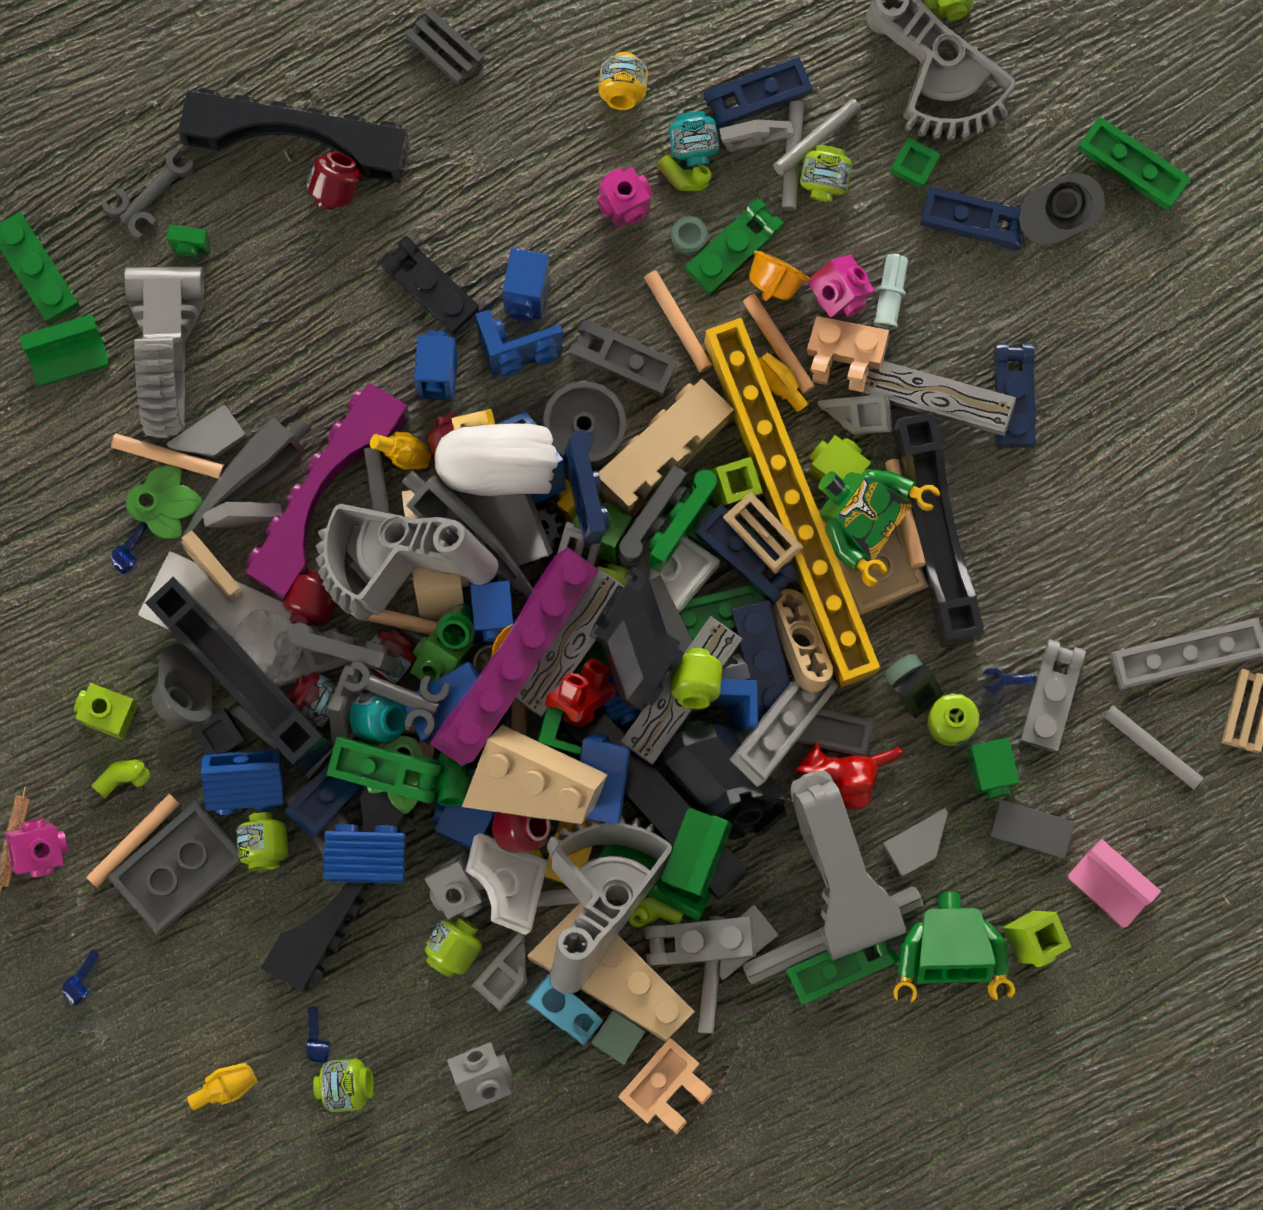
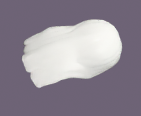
[435,424,558,496]

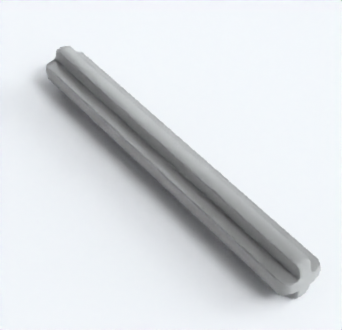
[743,886,923,984]

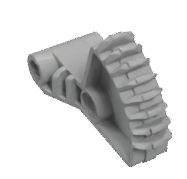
[866,0,1015,141]
[125,266,204,438]
[315,504,498,622]
[791,770,906,960]
[547,815,672,994]

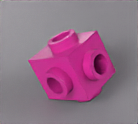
[596,167,653,229]
[807,254,875,318]
[4,818,68,877]

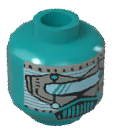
[668,111,720,168]
[350,692,407,743]

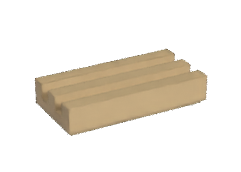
[723,492,804,575]
[181,530,243,604]
[1221,669,1263,754]

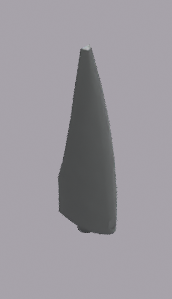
[181,417,311,540]
[402,470,533,597]

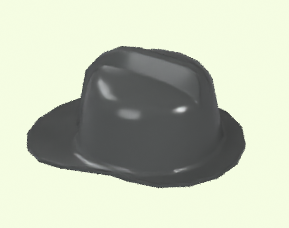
[1019,173,1105,245]
[151,643,213,730]

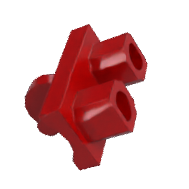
[545,659,617,727]

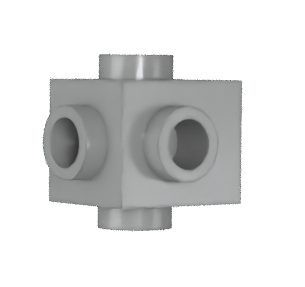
[425,852,487,919]
[447,1042,513,1112]

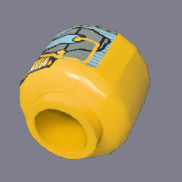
[598,52,648,110]

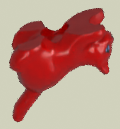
[796,742,903,810]

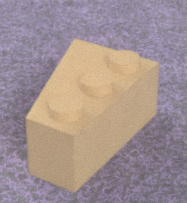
[402,490,469,622]
[462,725,608,824]

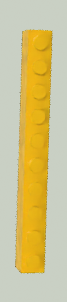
[704,318,880,688]

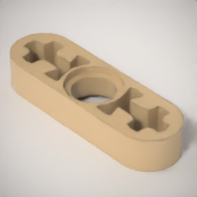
[770,589,833,692]

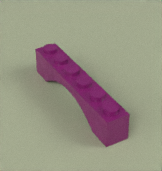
[245,382,409,600]
[430,548,599,766]

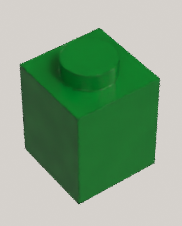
[967,737,1020,799]

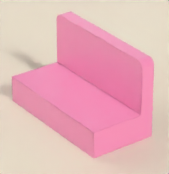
[1067,839,1161,928]

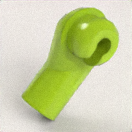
[656,154,712,191]
[91,759,150,798]
[628,896,684,928]

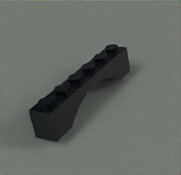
[178,88,409,183]
[893,412,985,648]
[145,577,334,774]
[261,786,423,994]

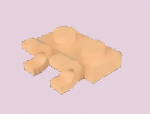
[807,316,890,393]
[618,1038,713,1135]

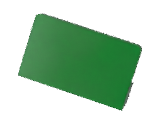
[19,314,110,387]
[535,707,582,761]
[661,808,733,898]

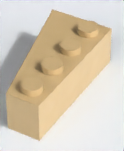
[598,379,735,519]
[527,902,695,1042]

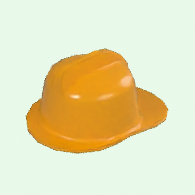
[749,250,811,301]

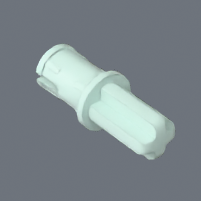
[873,254,908,330]

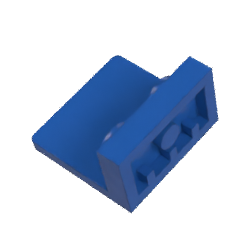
[475,309,563,377]

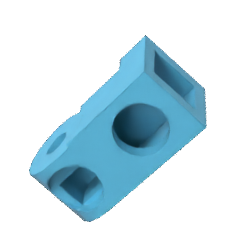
[526,974,603,1046]

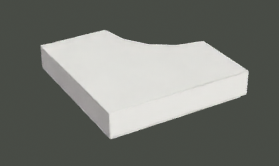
[642,521,720,613]
[465,833,548,935]

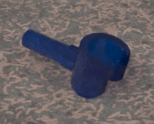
[111,521,148,574]
[983,667,1036,693]
[62,950,100,1006]
[306,1006,330,1063]

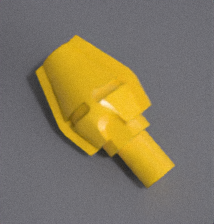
[758,353,809,413]
[370,432,431,470]
[187,1062,257,1110]

